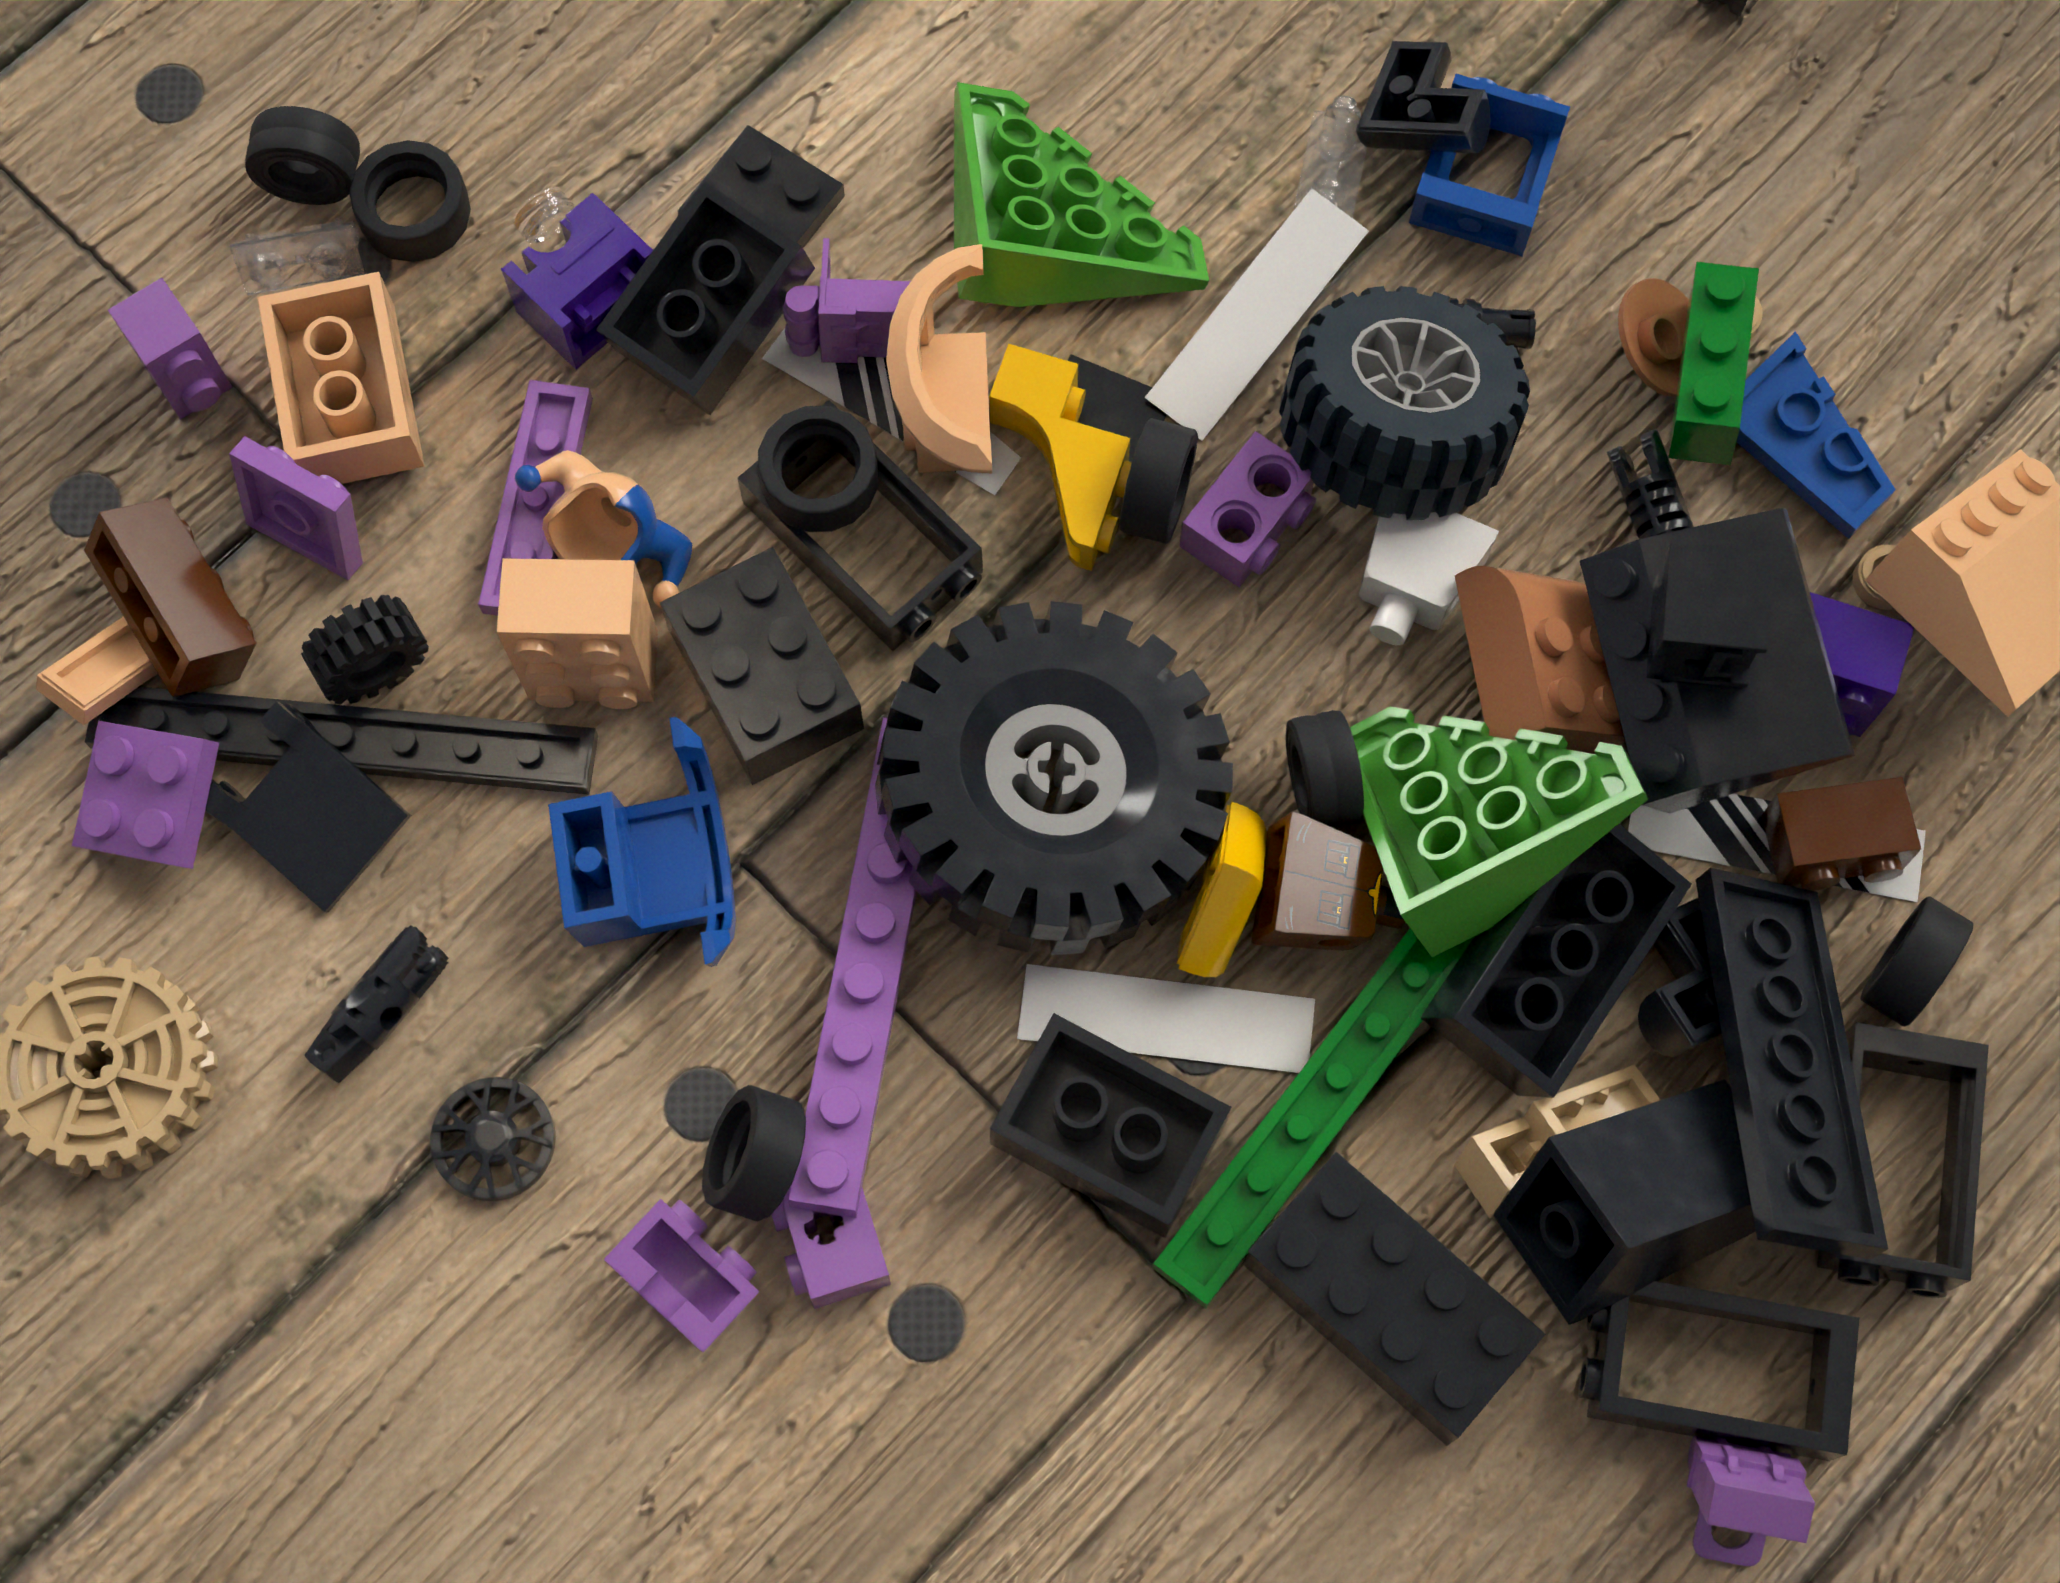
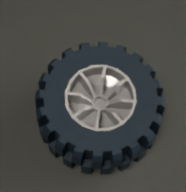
[1279,286,1530,520]

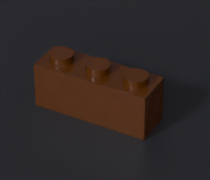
[84,498,257,698]

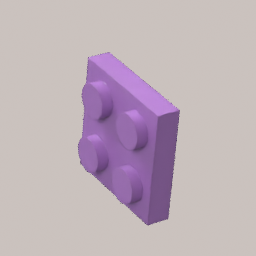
[229,436,363,580]
[72,721,219,869]

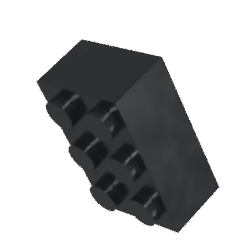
[596,180,815,415]
[660,547,864,785]
[990,1013,1232,1238]

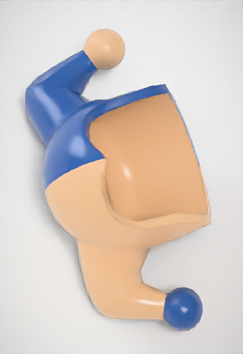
[515,450,692,607]

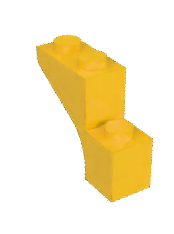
[989,343,1132,571]

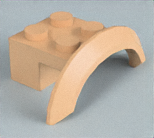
[886,244,992,474]

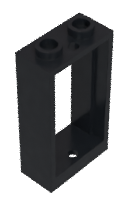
[737,400,983,651]
[1817,1022,1989,1298]
[1579,1281,1860,1461]

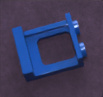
[1409,74,1570,257]

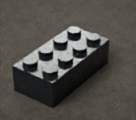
[1420,824,1692,1098]
[1242,1152,1546,1446]

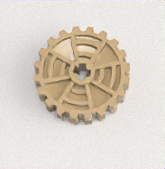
[0,956,218,1179]

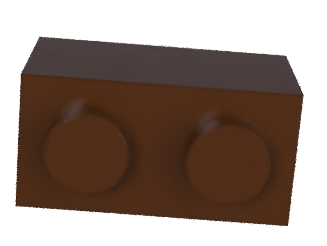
[1761,777,1921,891]

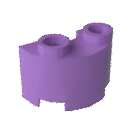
[604,1199,759,1352]

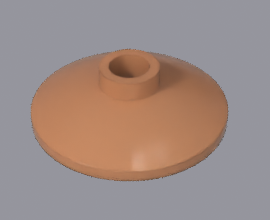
[1618,278,1689,397]

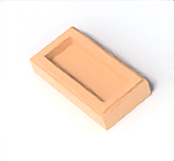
[36,616,158,725]

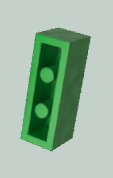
[1668,262,1759,466]

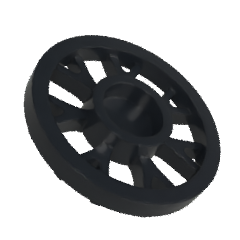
[430,1077,556,1201]

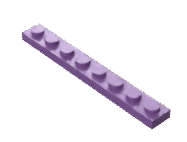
[789,717,917,1217]

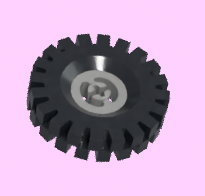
[875,601,1233,955]

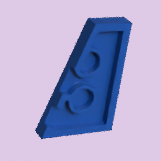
[1737,331,1896,539]

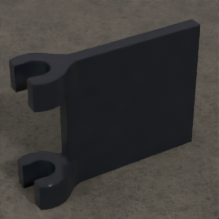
[205,701,412,912]

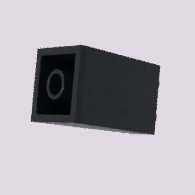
[1493,1079,1756,1325]

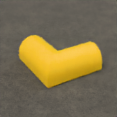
[1176,801,1267,977]

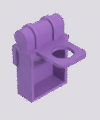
[783,238,911,363]
[1687,1436,1815,1566]

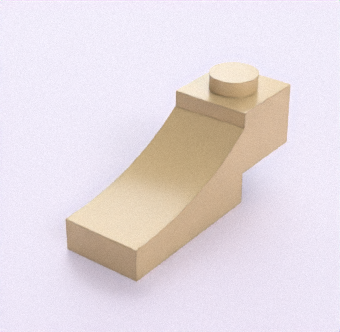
[1454,1064,1660,1219]

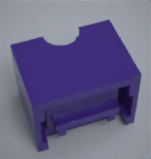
[501,193,653,369]

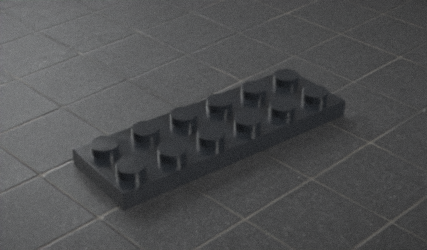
[1695,868,1888,1259]

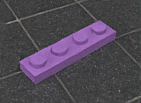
[478,380,593,616]

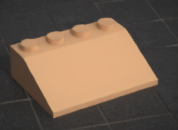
[1865,449,2060,717]

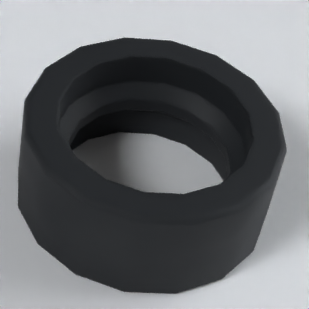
[349,140,471,262]
[758,406,878,532]
[1119,418,1198,544]
[1860,896,1974,1027]
[702,1085,806,1222]

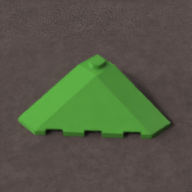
[954,82,1209,307]
[1350,706,1648,957]

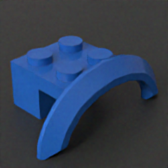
[548,717,736,967]

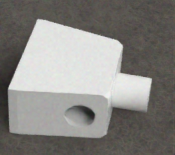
[1358,512,1499,645]

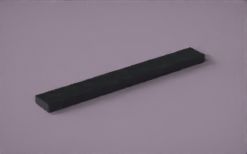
[85,687,598,795]

